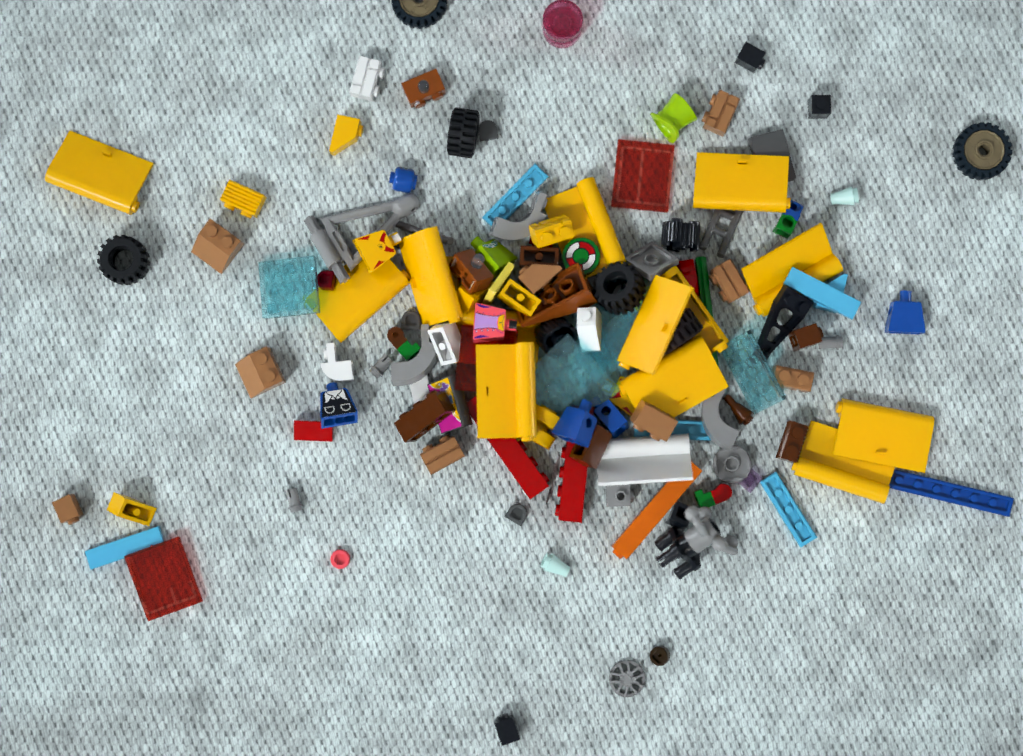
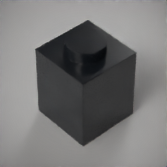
[734,42,766,73]
[808,95,831,119]
[666,501,690,531]
[494,713,520,746]

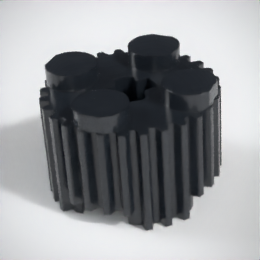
[661,218,701,252]
[534,317,578,358]

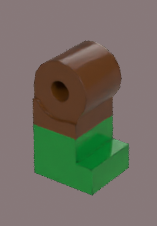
[387,327,421,361]

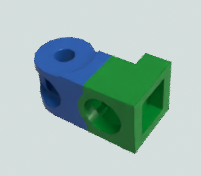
[772,200,804,239]

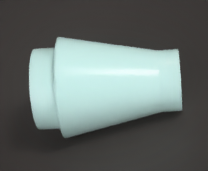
[830,186,859,205]
[540,553,570,577]

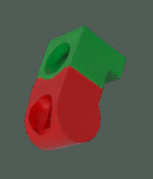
[693,484,732,508]

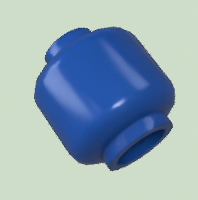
[389,167,418,193]

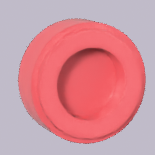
[331,549,350,569]

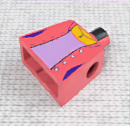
[473,303,517,343]

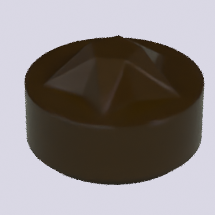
[650,645,670,666]

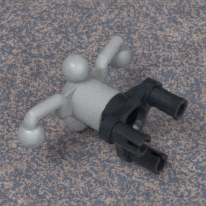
[655,506,738,580]

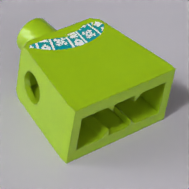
[470,236,517,278]

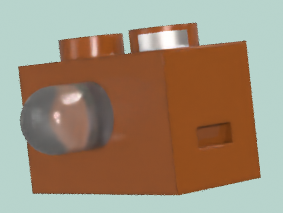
[401,69,446,108]
[449,249,494,294]

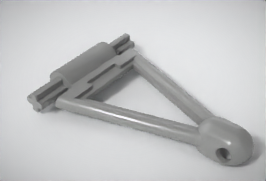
[304,193,420,284]

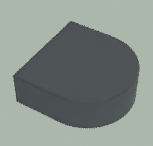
[478,120,499,142]
[401,311,421,330]
[505,504,527,526]

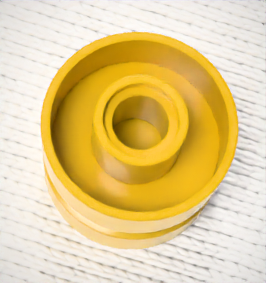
[533,404,560,450]

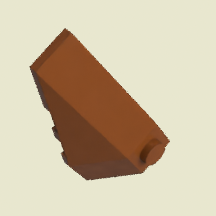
[516,263,598,328]

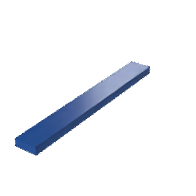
[889,469,1014,517]

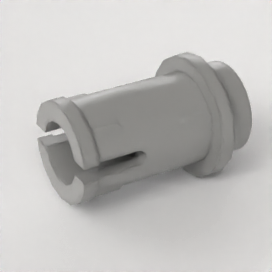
[818,335,843,350]
[369,353,393,378]
[285,488,303,513]

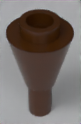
[723,394,754,426]

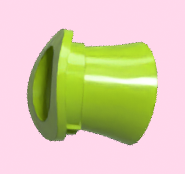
[650,93,697,143]

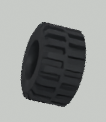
[447,107,480,158]
[97,235,150,285]
[593,261,646,315]
[664,308,703,355]

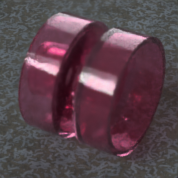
[542,0,583,48]

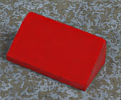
[294,420,333,442]

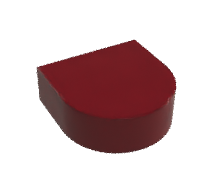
[316,270,337,291]

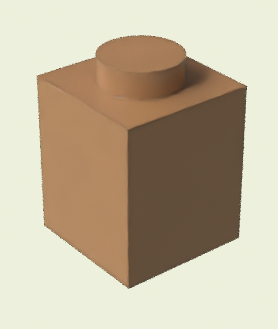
[52,494,84,525]

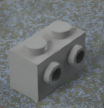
[605,484,634,507]

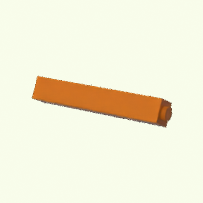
[612,462,702,559]

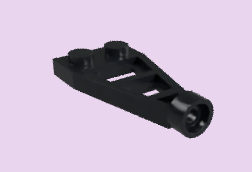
[752,285,814,363]

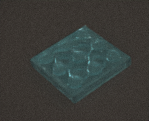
[258,255,320,319]

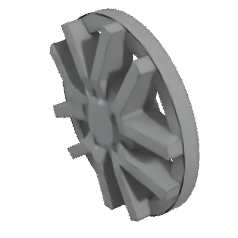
[609,660,645,697]

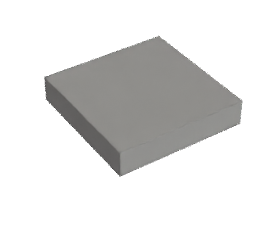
[625,242,679,282]

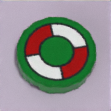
[562,238,600,275]

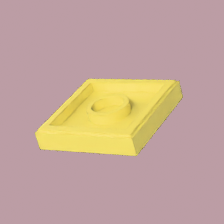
[482,262,514,306]

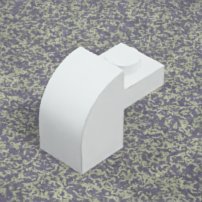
[320,343,355,382]

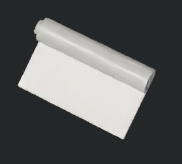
[598,433,693,486]

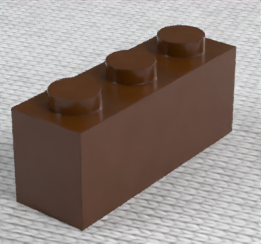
[394,390,456,443]

